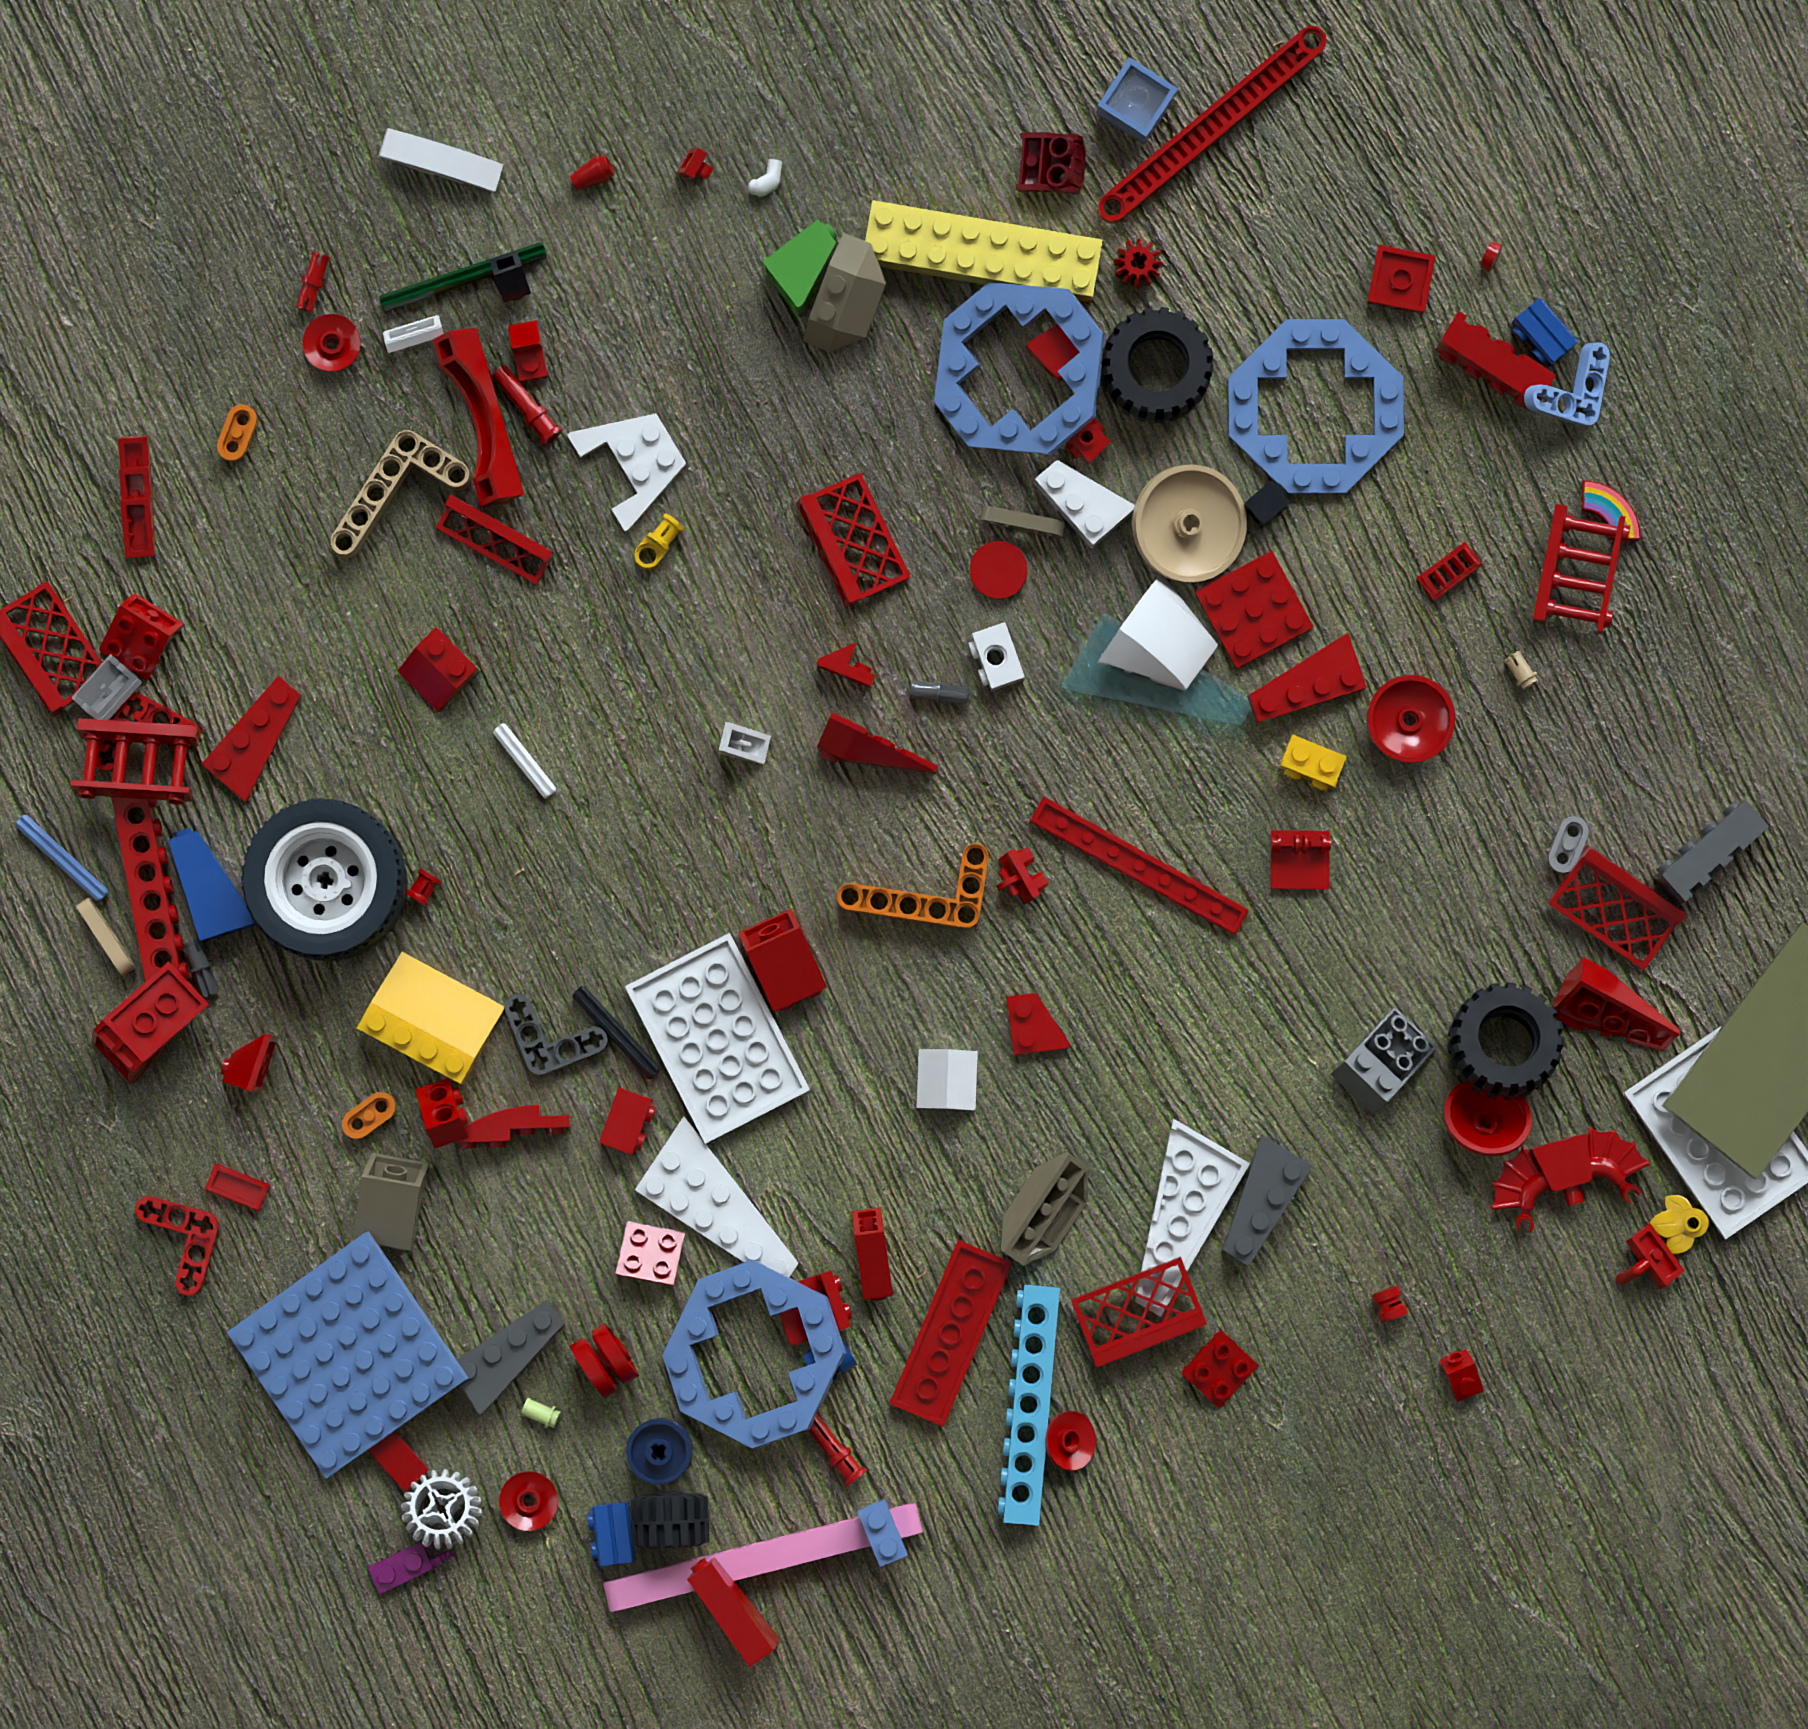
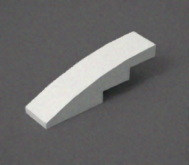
[378,128,504,193]

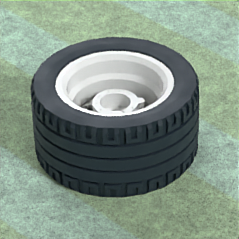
[241,798,408,961]

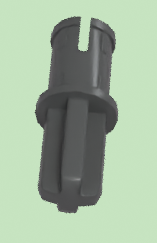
[910,680,969,704]
[182,939,218,998]

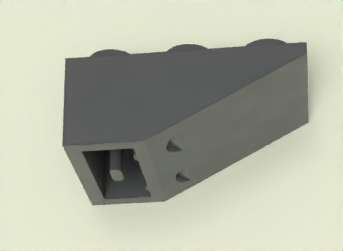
[1331,1007,1437,1115]

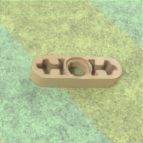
[76,897,136,976]

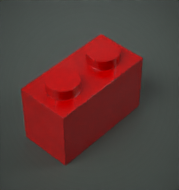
[599,1087,656,1155]

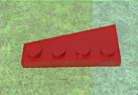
[1247,633,1367,724]
[201,675,302,803]

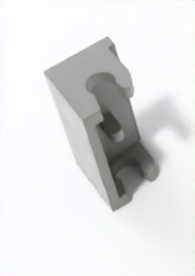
[71,654,142,720]

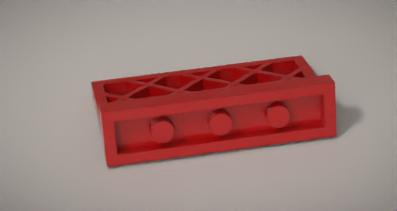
[796,472,911,608]
[0,581,102,718]
[1548,844,1687,970]
[1071,1256,1207,1367]

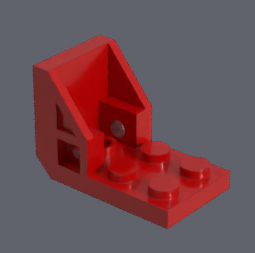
[91,962,209,1085]

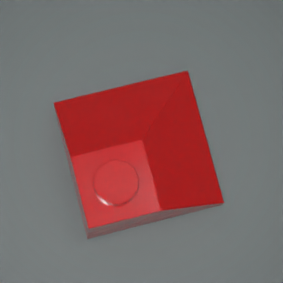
[220,1033,278,1093]

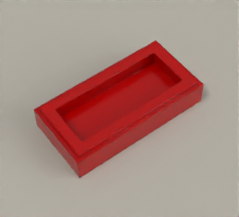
[204,1163,271,1212]

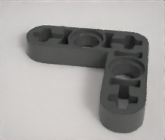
[505,994,609,1075]

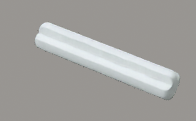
[493,723,556,798]

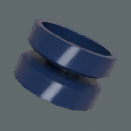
[626,1417,693,1485]

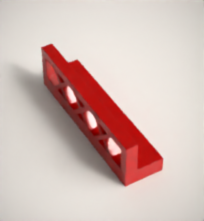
[435,494,554,585]

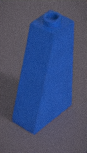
[168,828,256,942]

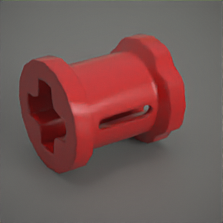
[406,868,442,906]

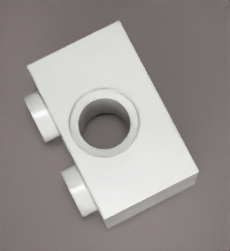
[968,622,1025,692]

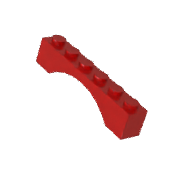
[433,328,524,507]

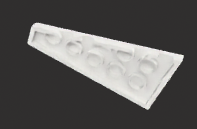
[635,1116,799,1277]
[1135,1119,1250,1317]

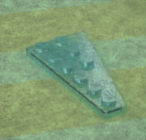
[1059,612,1251,727]

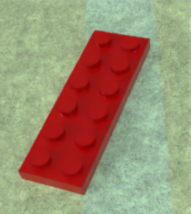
[889,1240,1013,1427]

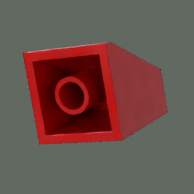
[738,908,827,1012]

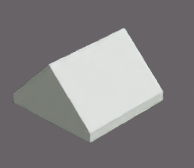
[917,1049,978,1110]

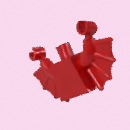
[1490,1127,1650,1232]

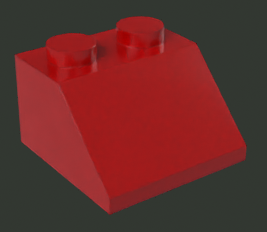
[397,627,480,713]

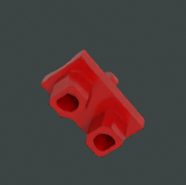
[996,848,1048,905]

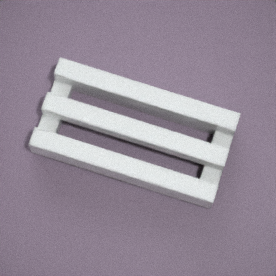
[383,315,444,353]

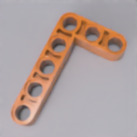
[837,843,989,929]

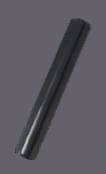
[572,986,660,1079]

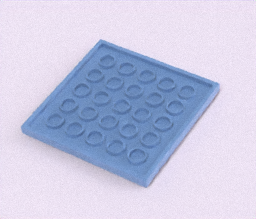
[227,1231,468,1479]

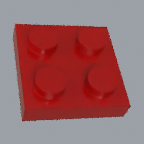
[1367,245,1436,314]

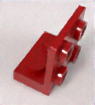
[99,593,184,680]

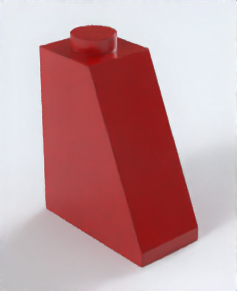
[852,1207,893,1301]

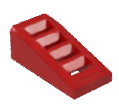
[1416,542,1482,602]

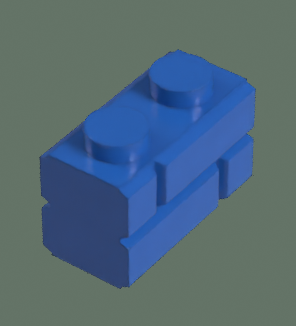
[1511,297,1578,367]
[587,1501,636,1566]

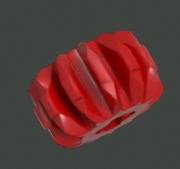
[1113,238,1163,289]

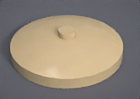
[1132,465,1247,582]

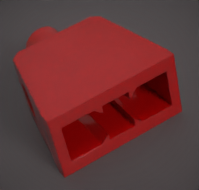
[1026,324,1080,383]

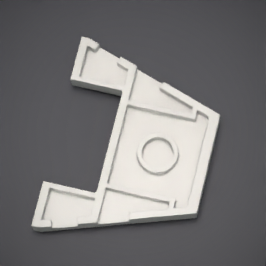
[567,414,686,533]

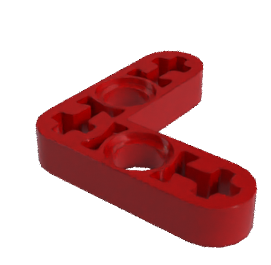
[96,693,201,772]
[135,1196,220,1296]

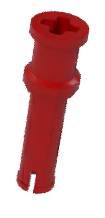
[491,365,563,446]
[808,1413,868,1487]

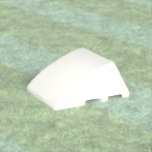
[1097,575,1218,691]

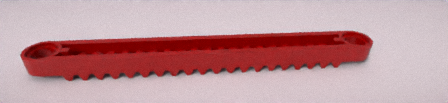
[1098,26,1327,224]

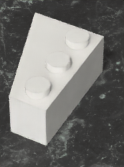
[1034,460,1135,549]

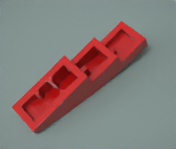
[118,435,155,558]

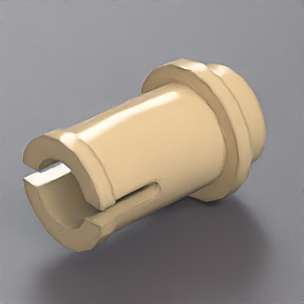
[1504,651,1538,690]

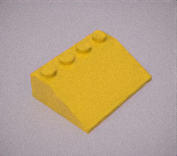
[357,952,505,1085]

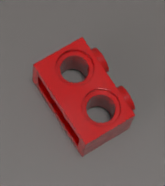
[415,1078,470,1149]

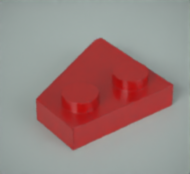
[1006,993,1070,1055]

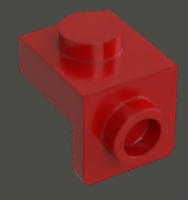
[1440,1349,1484,1402]

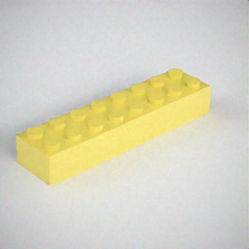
[865,200,1103,303]

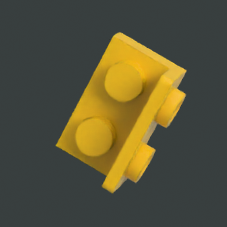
[1279,734,1347,792]

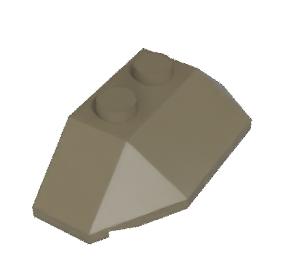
[803,233,886,352]
[1001,1152,1090,1266]

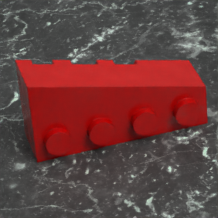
[1434,311,1556,409]

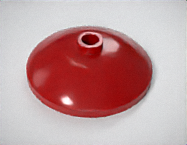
[1367,675,1456,763]
[1443,1081,1532,1157]

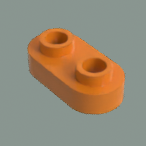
[217,404,258,462]
[342,1092,396,1139]

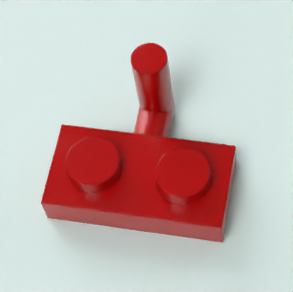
[1616,1223,1685,1289]

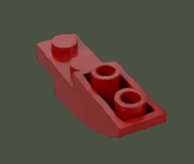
[453,1104,571,1149]

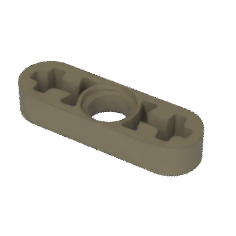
[980,506,1066,538]

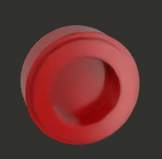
[1480,241,1503,272]

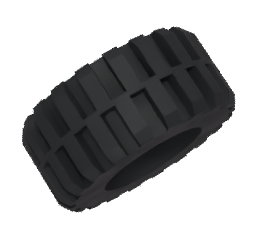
[1101,307,1214,423]
[1447,982,1565,1100]

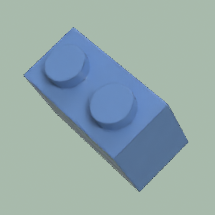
[857,1498,908,1567]

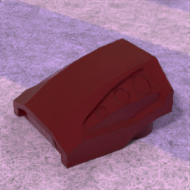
[1016,132,1086,194]

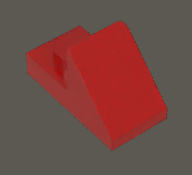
[508,320,548,383]
[816,642,875,689]

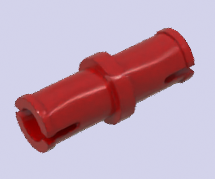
[295,252,330,313]

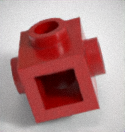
[1064,419,1111,465]

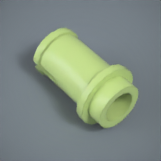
[521,1398,561,1429]

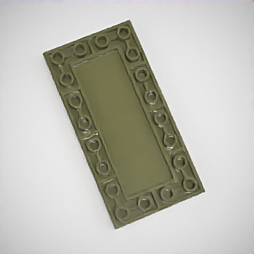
[1662,922,1808,1180]

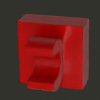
[676,147,714,179]

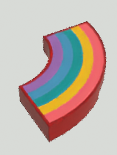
[1582,480,1641,541]

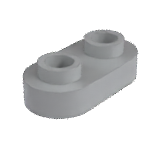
[1547,816,1589,873]

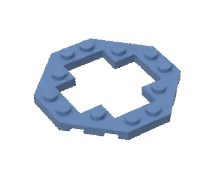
[934,282,1105,455]
[1228,319,1404,495]
[662,1260,846,1449]

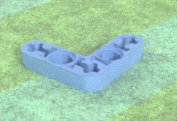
[1524,342,1610,426]

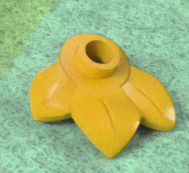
[1650,1195,1709,1254]

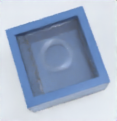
[1096,57,1178,144]

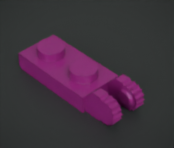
[367,1541,454,1594]

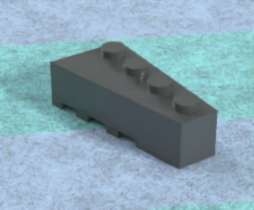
[1654,800,1769,905]
[1221,1134,1312,1266]
[457,1299,565,1415]

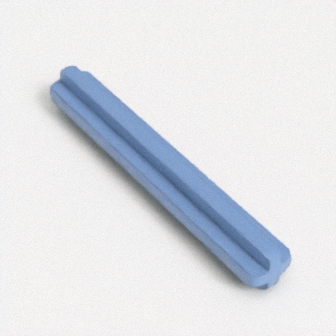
[15,815,109,902]

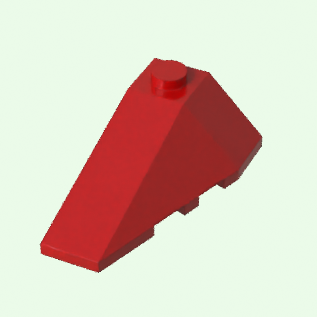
[817,712,938,774]
[1551,957,1680,1051]

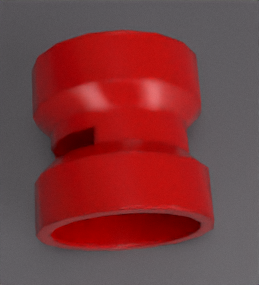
[1371,1285,1408,1323]

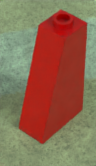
[687,1557,780,1667]

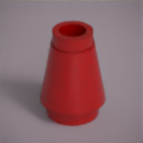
[570,154,615,191]

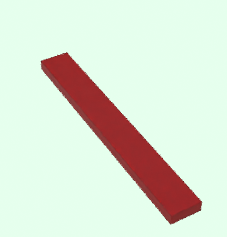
[1029,796,1249,936]

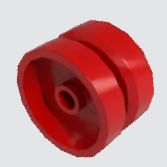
[570,1322,640,1399]

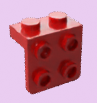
[779,1270,852,1345]

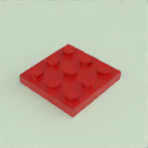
[1194,550,1314,669]

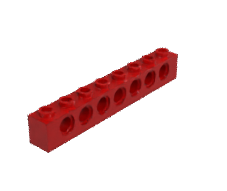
[111,797,190,982]

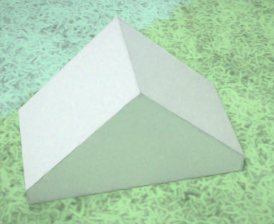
[719,722,771,764]

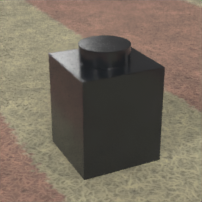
[489,250,531,303]
[1244,480,1290,529]

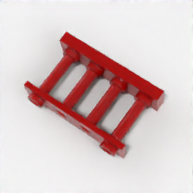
[1533,504,1631,635]
[70,718,199,805]

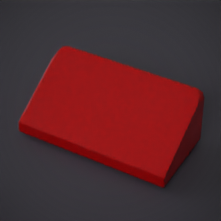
[367,1431,429,1492]

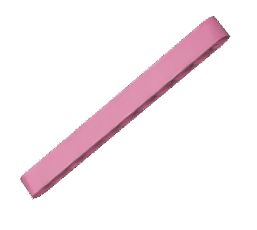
[603,1503,923,1612]

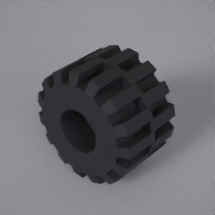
[631,1491,709,1548]

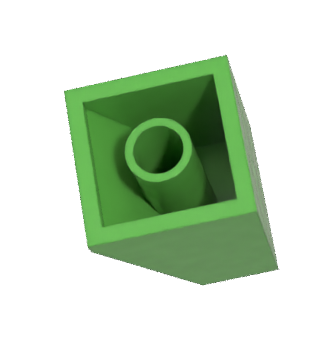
[762,219,838,318]

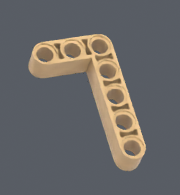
[331,430,472,558]

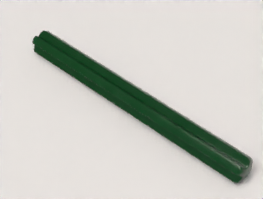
[379,242,547,311]

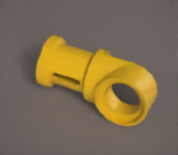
[634,513,685,570]

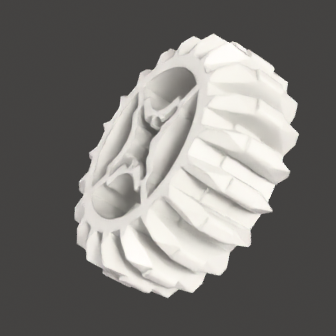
[401,1469,482,1550]

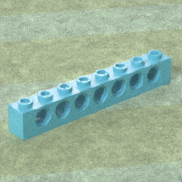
[998,1284,1060,1526]

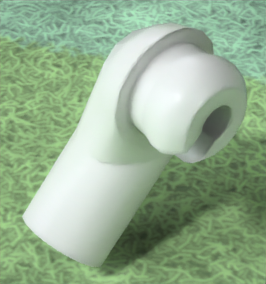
[748,159,782,197]

